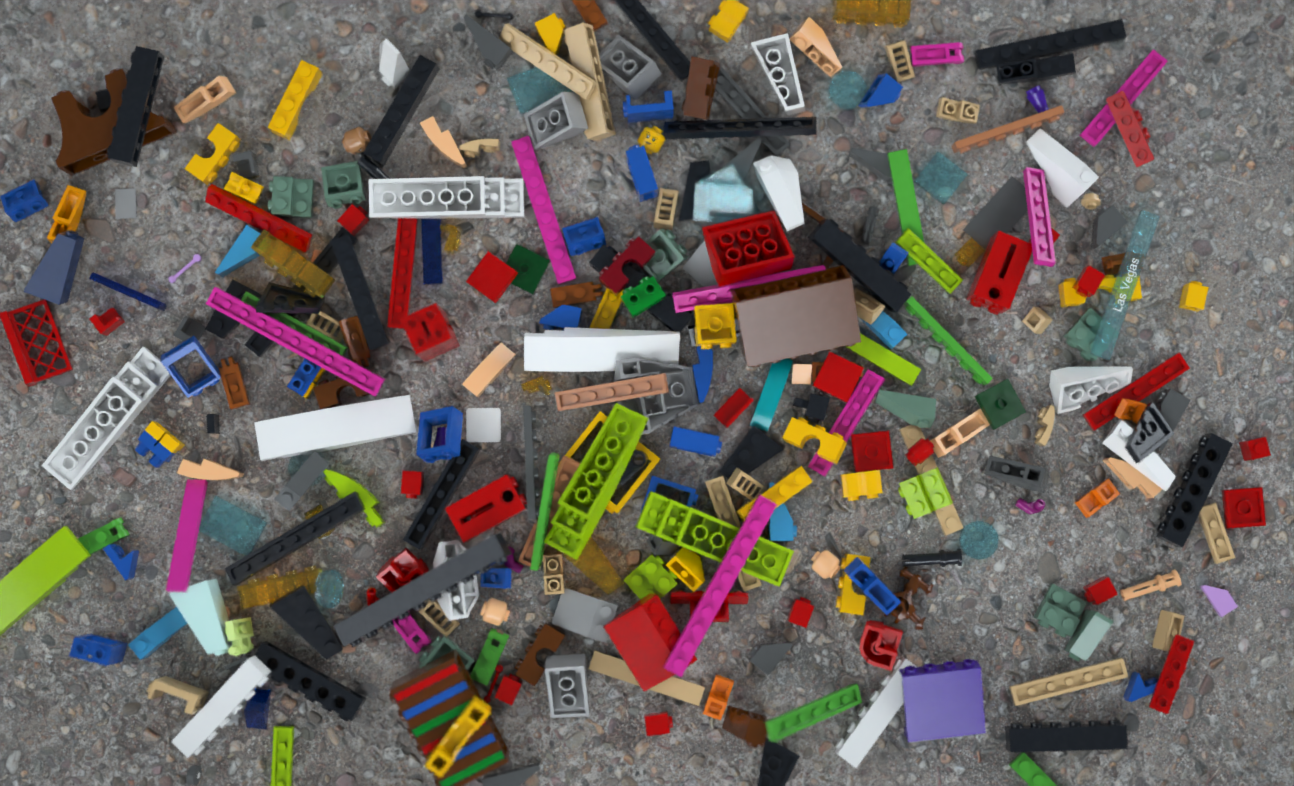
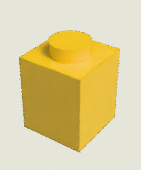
[1179,281,1209,312]

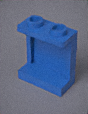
[623,91,674,123]

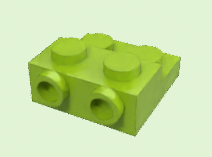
[898,467,953,519]
[623,554,678,600]

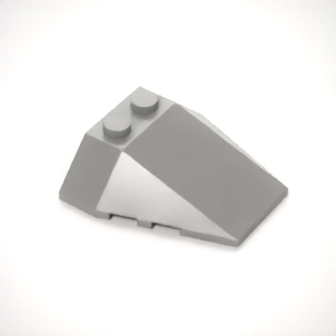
[613,357,698,435]

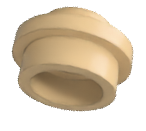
[1081,193,1101,209]

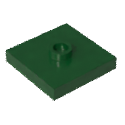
[506,244,551,295]
[975,379,1026,430]

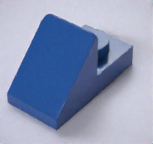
[879,242,909,274]
[103,544,139,580]
[481,568,512,588]
[1123,672,1158,702]

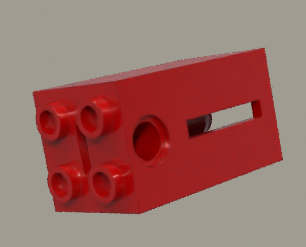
[966,231,1032,315]
[400,303,460,362]
[445,474,527,543]

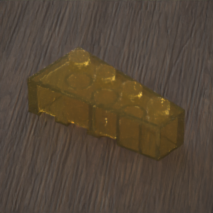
[558,535,624,595]
[237,565,327,609]

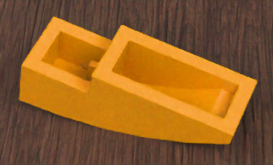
[47,185,87,243]

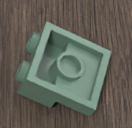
[321,160,366,209]
[268,176,315,218]
[644,228,688,283]
[1063,307,1119,362]
[1034,583,1087,638]
[419,634,474,669]

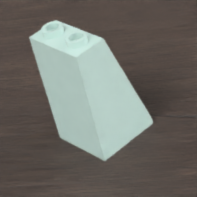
[169,579,233,656]

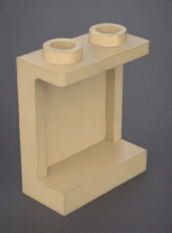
[147,676,209,715]

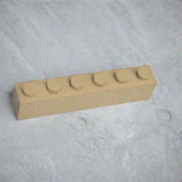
[564,22,616,141]

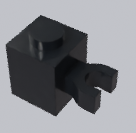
[793,393,830,424]

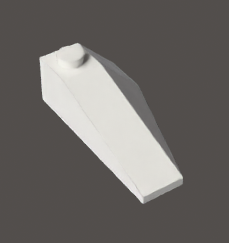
[379,39,410,89]
[1026,129,1099,208]
[753,155,804,231]
[1049,367,1133,414]
[1103,419,1176,491]

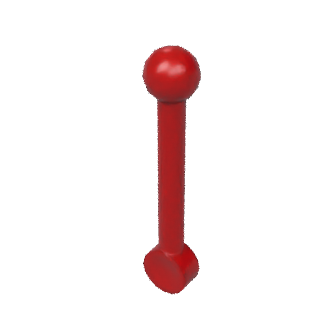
[483,665,504,704]

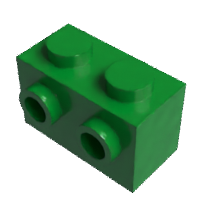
[620,276,666,318]

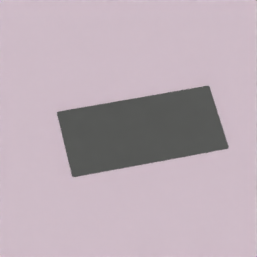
[963,176,1028,250]

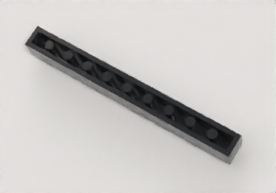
[334,533,512,648]

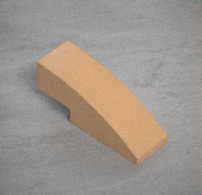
[173,76,236,123]
[420,116,467,168]
[462,343,516,398]
[930,409,990,458]
[1102,457,1162,498]
[177,459,244,480]

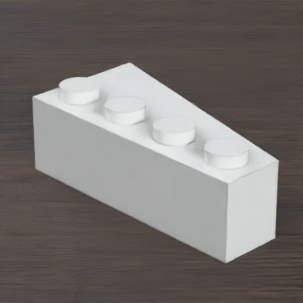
[751,33,805,116]

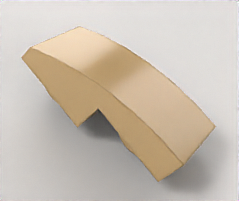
[936,97,980,124]
[459,139,501,158]
[1034,405,1055,446]
[543,553,564,595]

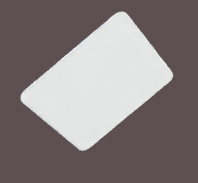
[466,408,501,442]

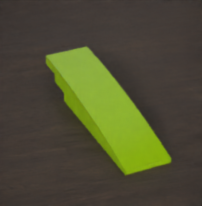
[544,403,648,560]
[635,491,794,587]
[0,526,91,635]

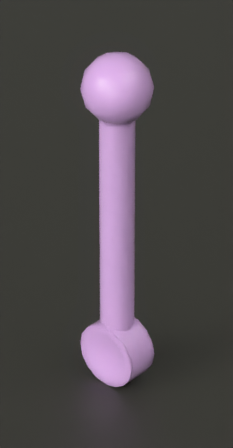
[168,254,201,283]

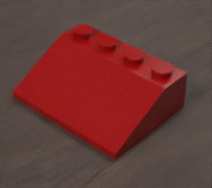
[702,210,795,287]
[603,593,697,692]

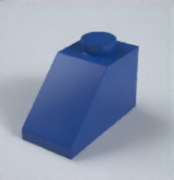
[858,73,903,108]

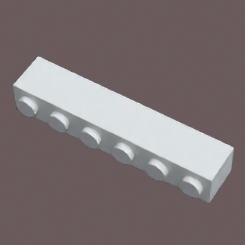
[171,655,271,758]
[835,657,917,768]

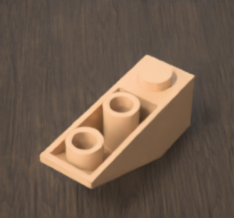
[789,17,842,77]

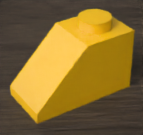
[535,13,565,55]
[666,547,705,592]

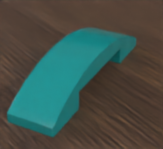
[749,358,793,432]

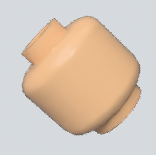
[811,550,841,579]
[480,598,510,626]

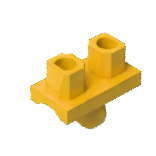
[224,172,264,204]

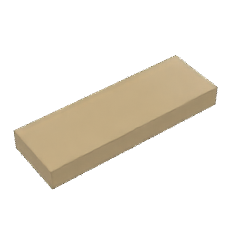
[1198,503,1235,564]

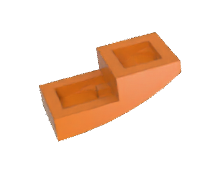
[1114,398,1147,424]
[1075,478,1120,518]
[703,674,734,720]

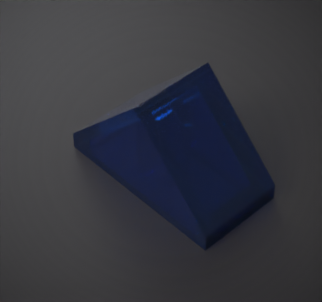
[244,688,271,729]

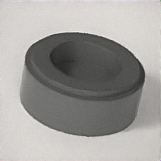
[186,765,202,786]

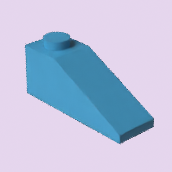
[215,225,270,277]
[860,311,907,350]
[769,482,797,541]
[128,607,187,660]

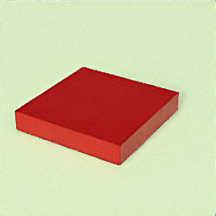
[466,251,518,303]
[812,351,864,403]
[850,430,894,473]
[1222,487,1266,528]

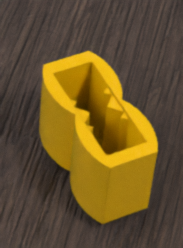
[708,0,749,43]
[840,470,883,501]

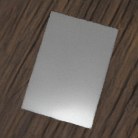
[115,188,136,219]

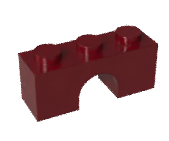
[599,236,656,296]

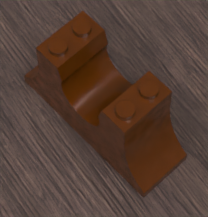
[51,68,177,176]

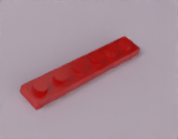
[205,184,312,253]
[387,218,418,329]
[1083,352,1190,431]

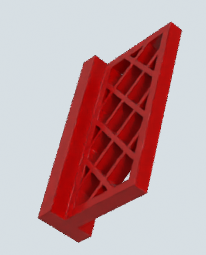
[0,299,73,387]

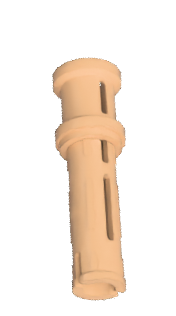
[1120,569,1182,601]

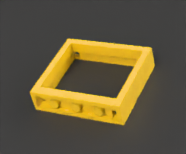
[558,411,661,514]

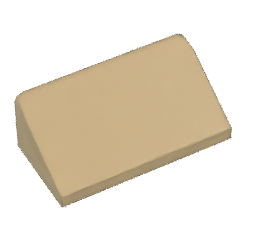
[853,288,885,324]
[1152,610,1185,652]

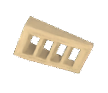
[885,40,915,82]
[654,188,679,231]
[306,311,343,343]
[726,468,767,500]
[419,600,460,636]

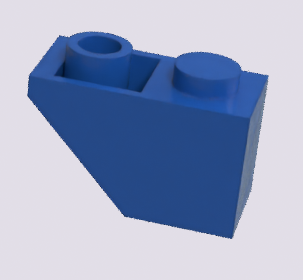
[539,305,582,331]

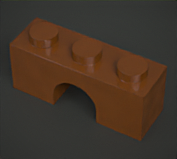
[313,367,371,409]
[515,623,566,686]

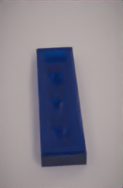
[421,218,443,285]
[89,272,167,311]

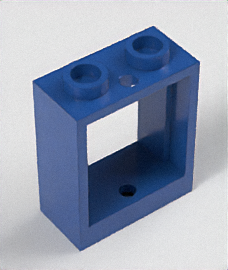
[626,145,658,202]
[161,336,221,398]
[416,406,463,463]
[669,427,722,457]
[640,476,699,513]
[69,633,128,666]

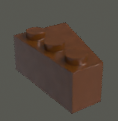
[682,56,720,120]
[722,705,768,748]

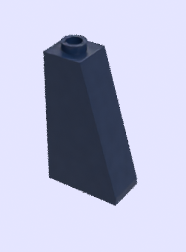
[24,230,85,305]

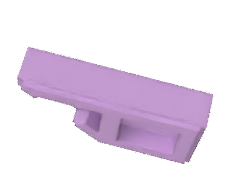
[1200,585,1238,617]

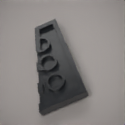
[269,584,343,660]

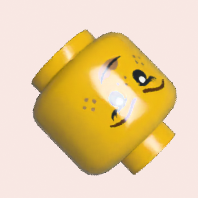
[637,125,666,155]

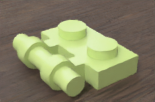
[225,617,254,656]

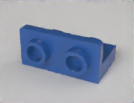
[0,179,49,222]
[562,217,607,256]

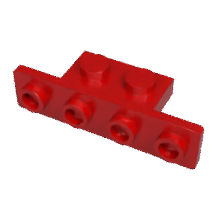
[1106,91,1154,167]
[670,591,748,622]
[1149,634,1194,714]

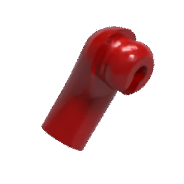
[366,588,380,606]

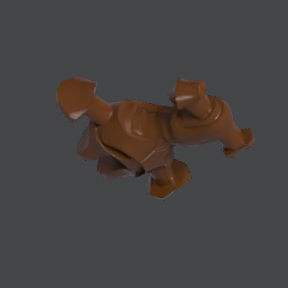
[884,567,934,630]

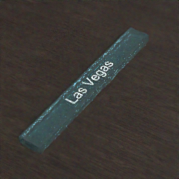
[1090,210,1160,360]

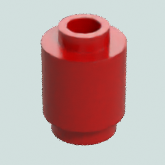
[905,438,935,466]

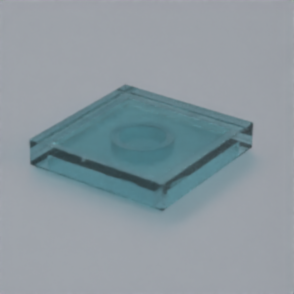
[914,152,968,205]

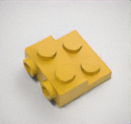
[694,303,736,350]

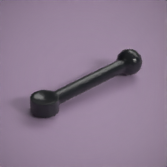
[474,10,514,20]

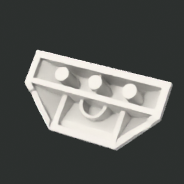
[433,540,479,620]

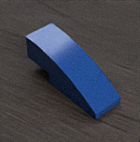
[692,346,713,404]
[843,556,901,615]

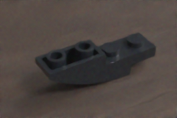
[996,54,1076,84]

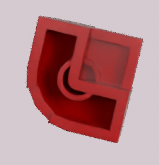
[376,548,430,592]
[859,620,903,671]

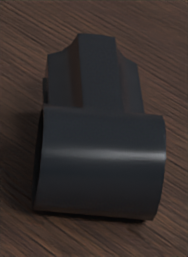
[619,451,648,485]

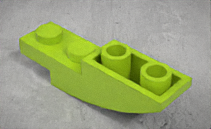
[323,469,386,528]

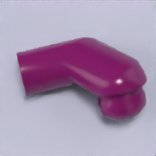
[1015,497,1046,515]
[504,546,524,574]

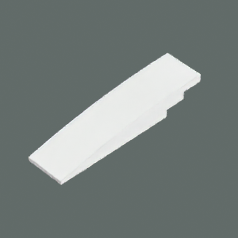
[369,176,524,218]
[524,327,680,372]
[42,347,171,490]
[254,395,417,461]

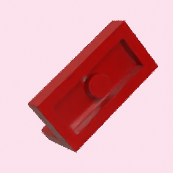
[713,388,754,428]

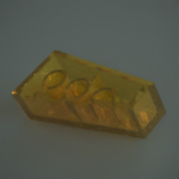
[832,0,911,27]
[250,229,336,298]

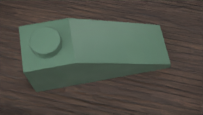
[875,390,936,428]

